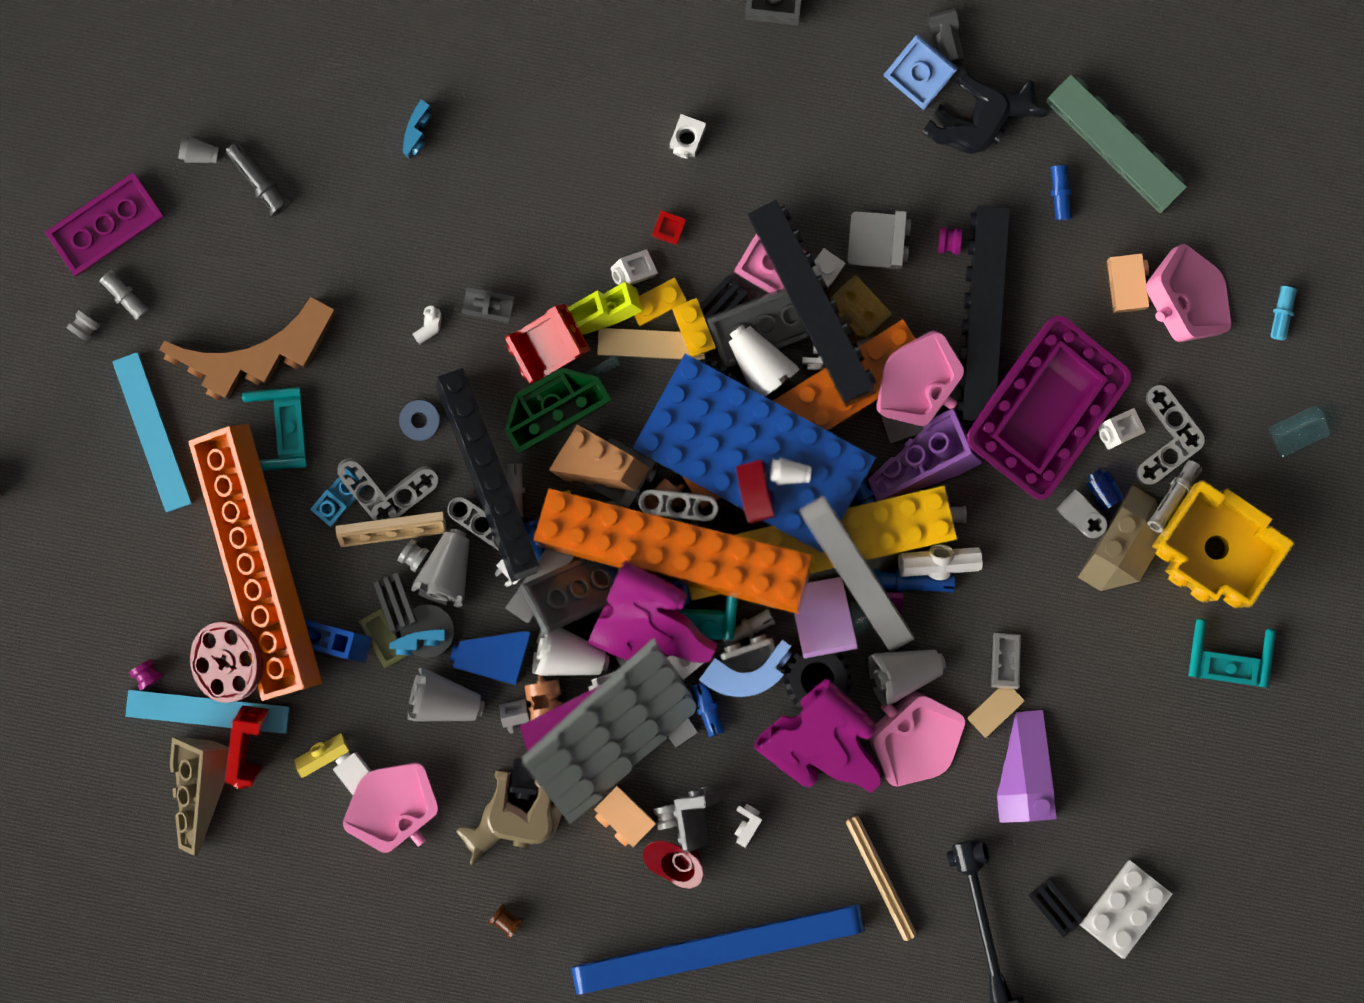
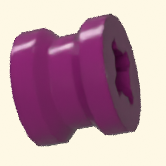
[938,227,962,255]
[129,658,163,691]

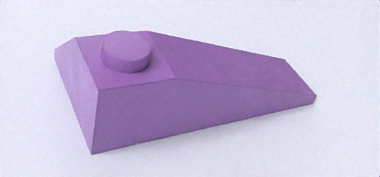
[868,408,982,501]
[997,710,1056,823]

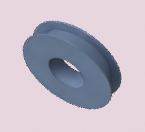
[399,400,440,441]

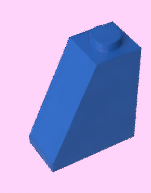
[450,631,531,685]

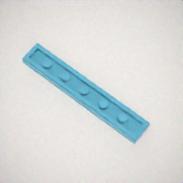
[112,352,193,513]
[125,690,290,734]

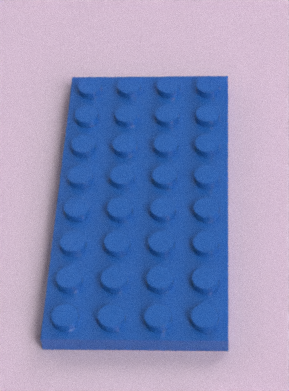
[633,353,876,553]

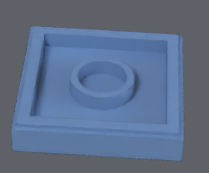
[883,34,959,110]

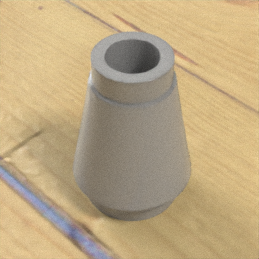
[178,136,219,163]

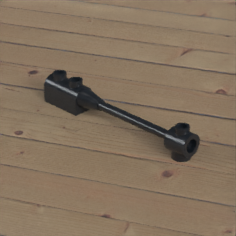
[947,839,1024,1003]

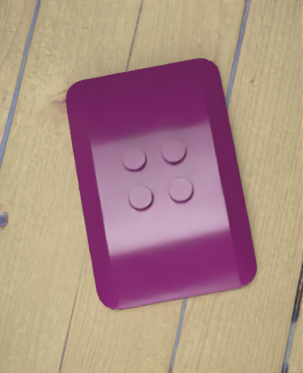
[967,316,1131,500]

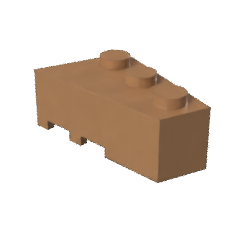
[549,425,650,491]

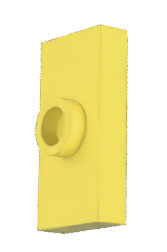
[294,733,349,778]

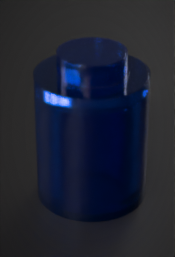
[1086,468,1126,511]

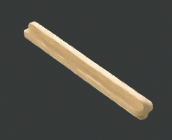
[846,816,917,941]

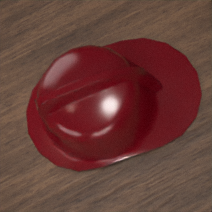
[642,840,704,889]

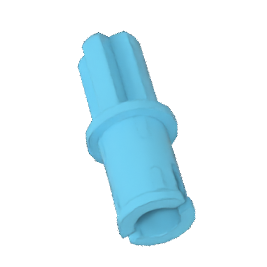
[1270,286,1298,341]

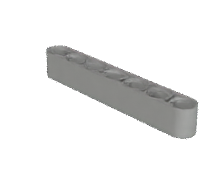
[800,495,915,652]

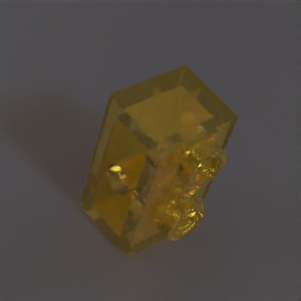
[831,274,892,338]

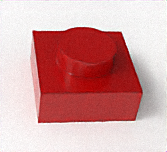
[652,210,686,246]

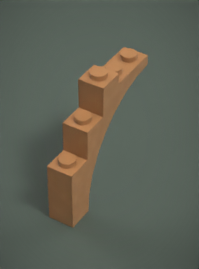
[159,297,337,401]

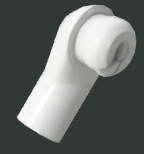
[412,305,442,345]

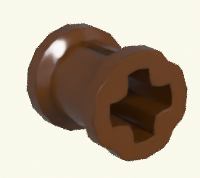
[488,904,524,939]

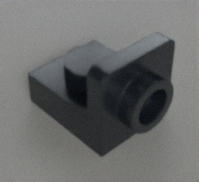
[510,759,538,800]

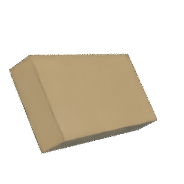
[967,688,1025,738]

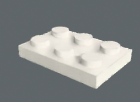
[1080,860,1173,959]

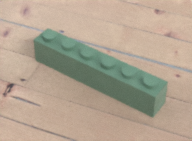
[1046,75,1186,214]

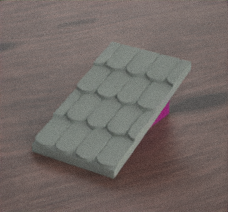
[520,638,698,824]

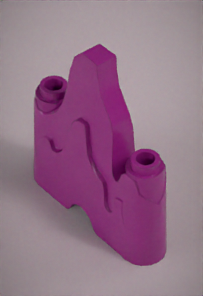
[587,560,718,663]
[754,679,880,793]

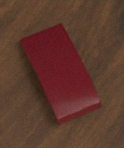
[736,460,775,523]

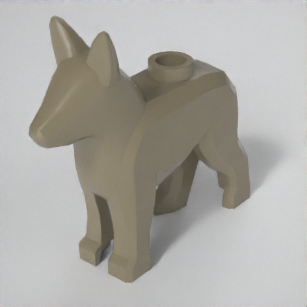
[457,770,562,865]

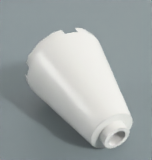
[729,325,800,397]
[532,628,609,676]

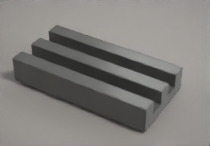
[373,572,418,633]

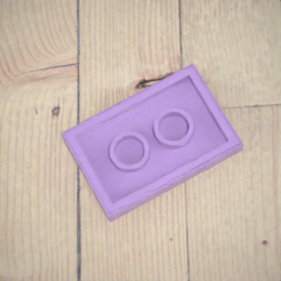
[794,577,857,658]

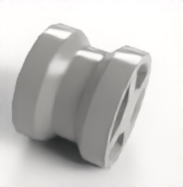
[66,310,101,343]
[397,539,430,573]
[653,803,678,830]

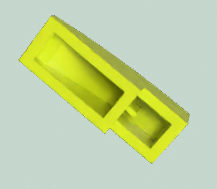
[568,282,643,335]

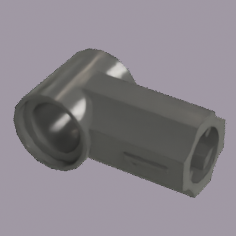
[928,8,964,63]

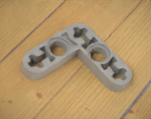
[1136,385,1205,485]
[337,458,438,521]

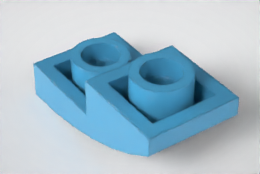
[403,99,432,159]
[310,467,368,527]
[389,630,447,655]

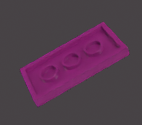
[44,172,165,277]

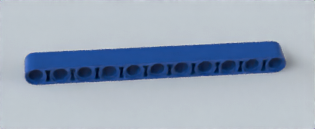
[571,904,865,994]

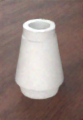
[770,458,811,485]

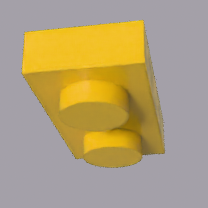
[634,278,687,327]
[672,298,716,358]

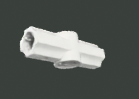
[898,544,983,580]

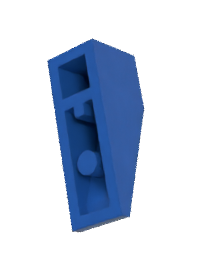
[304,619,372,663]

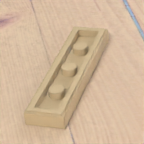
[597,328,705,361]
[336,511,447,547]

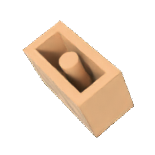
[1107,253,1152,313]
[594,785,656,847]

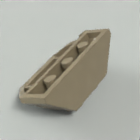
[1077,485,1160,591]

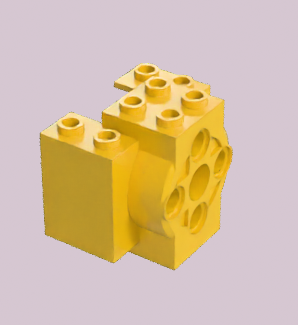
[1152,481,1294,609]

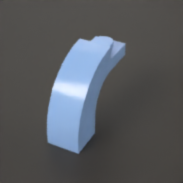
[699,640,792,697]

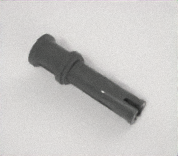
[225,142,291,217]

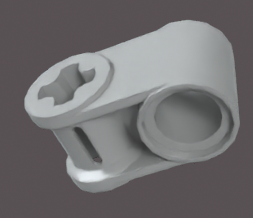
[1056,489,1107,539]

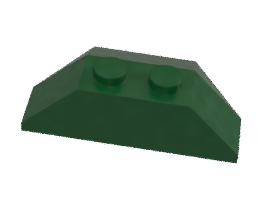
[504,368,612,454]

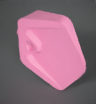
[1146,244,1231,342]
[877,331,964,426]
[869,691,965,786]
[343,762,439,853]

